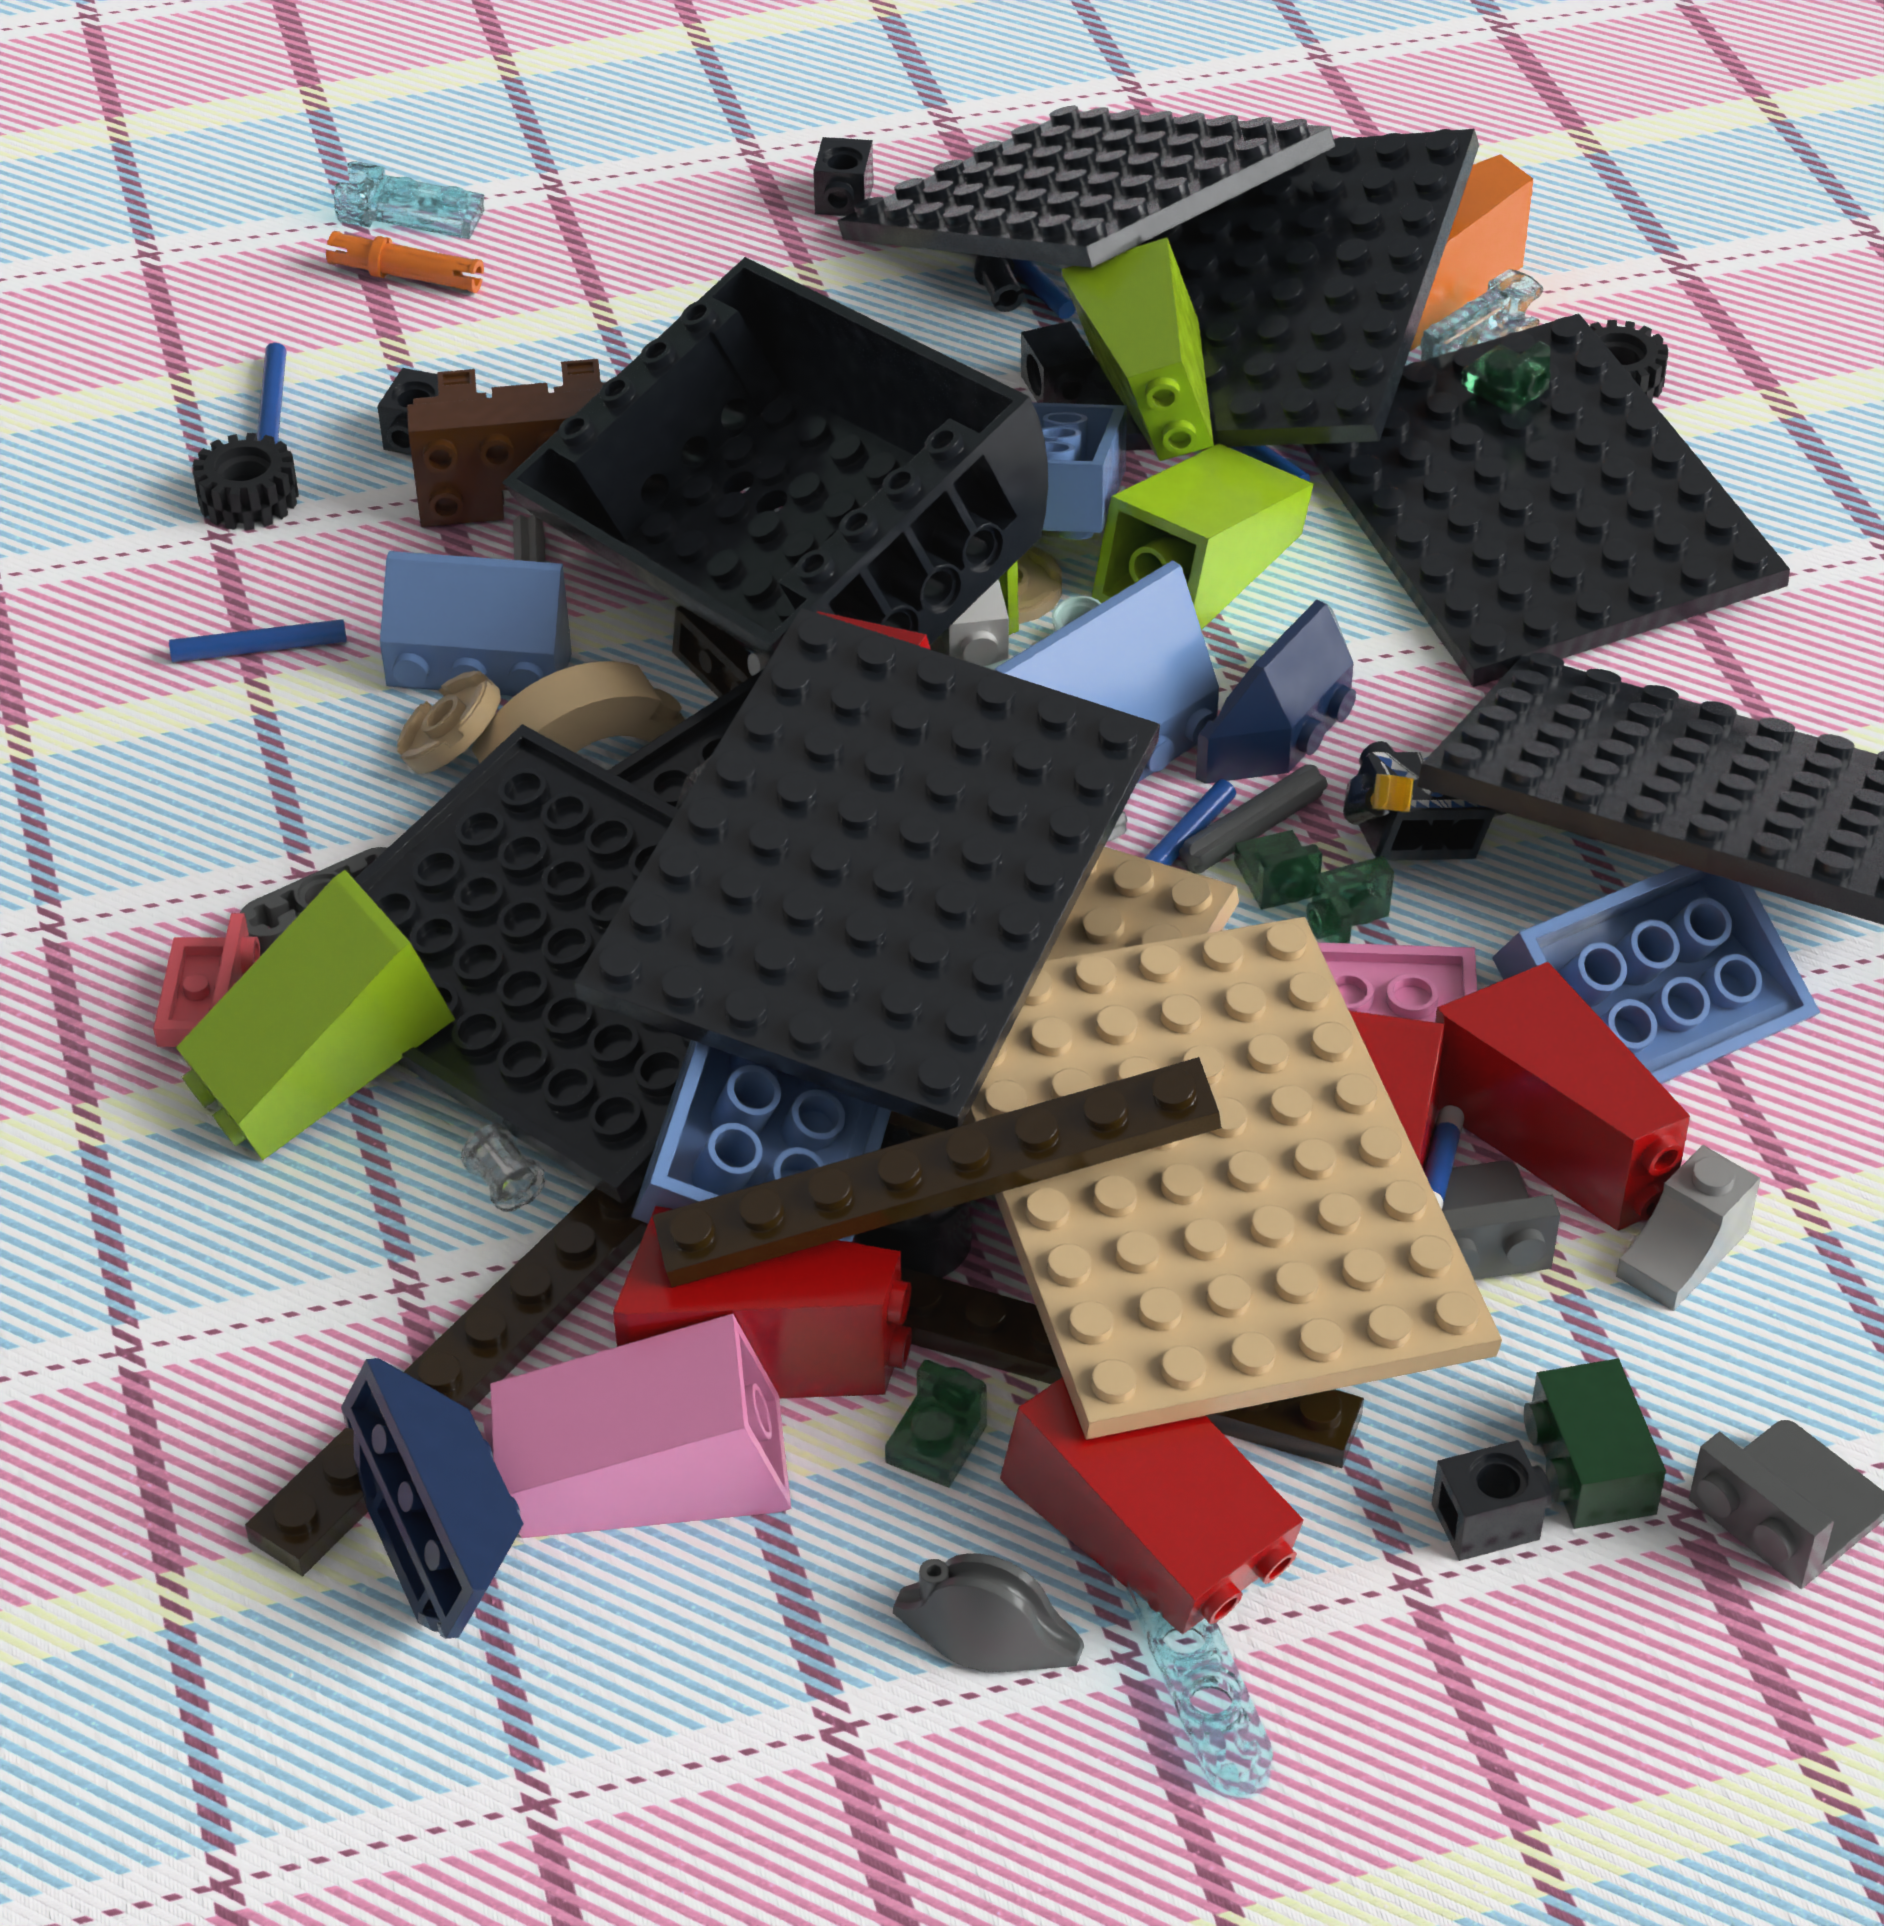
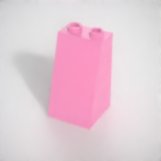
[483,1314,792,1538]

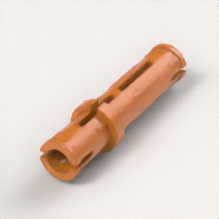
[326,231,484,293]

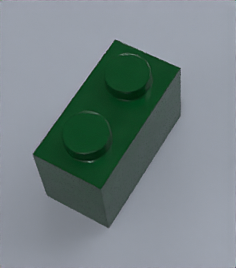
[1523,1358,1666,1529]

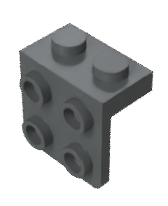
[1442,1161,1560,1280]
[1689,1420,1884,1589]

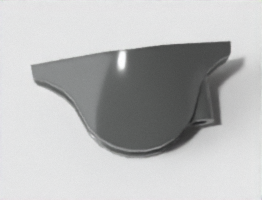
[892,1553,1084,1672]

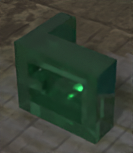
[1462,341,1551,414]
[1234,830,1322,910]
[1306,856,1394,943]
[885,1360,987,1488]

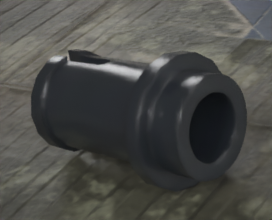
[973,255,1025,312]

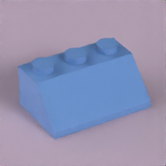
[380,551,572,696]

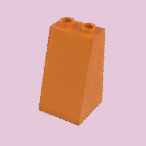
[1410,154,1533,351]

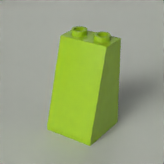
[1062,238,1214,461]
[1091,443,1314,630]
[176,870,455,1160]

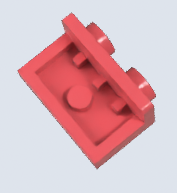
[153,913,260,1047]

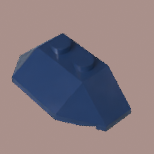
[1196,599,1356,784]
[341,1358,524,1639]

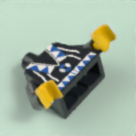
[1343,741,1507,861]

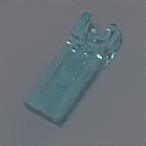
[334,161,484,239]
[1420,269,1544,361]

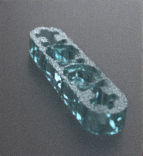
[1125,1581,1273,1800]

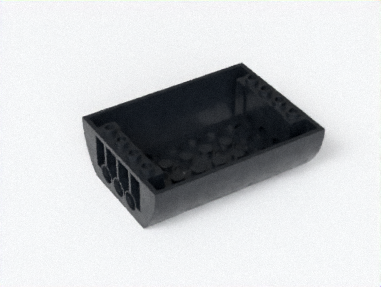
[502,257,1048,660]

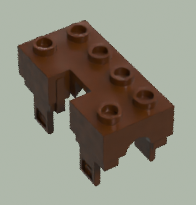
[407,359,606,527]

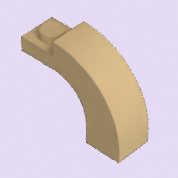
[471,661,685,763]

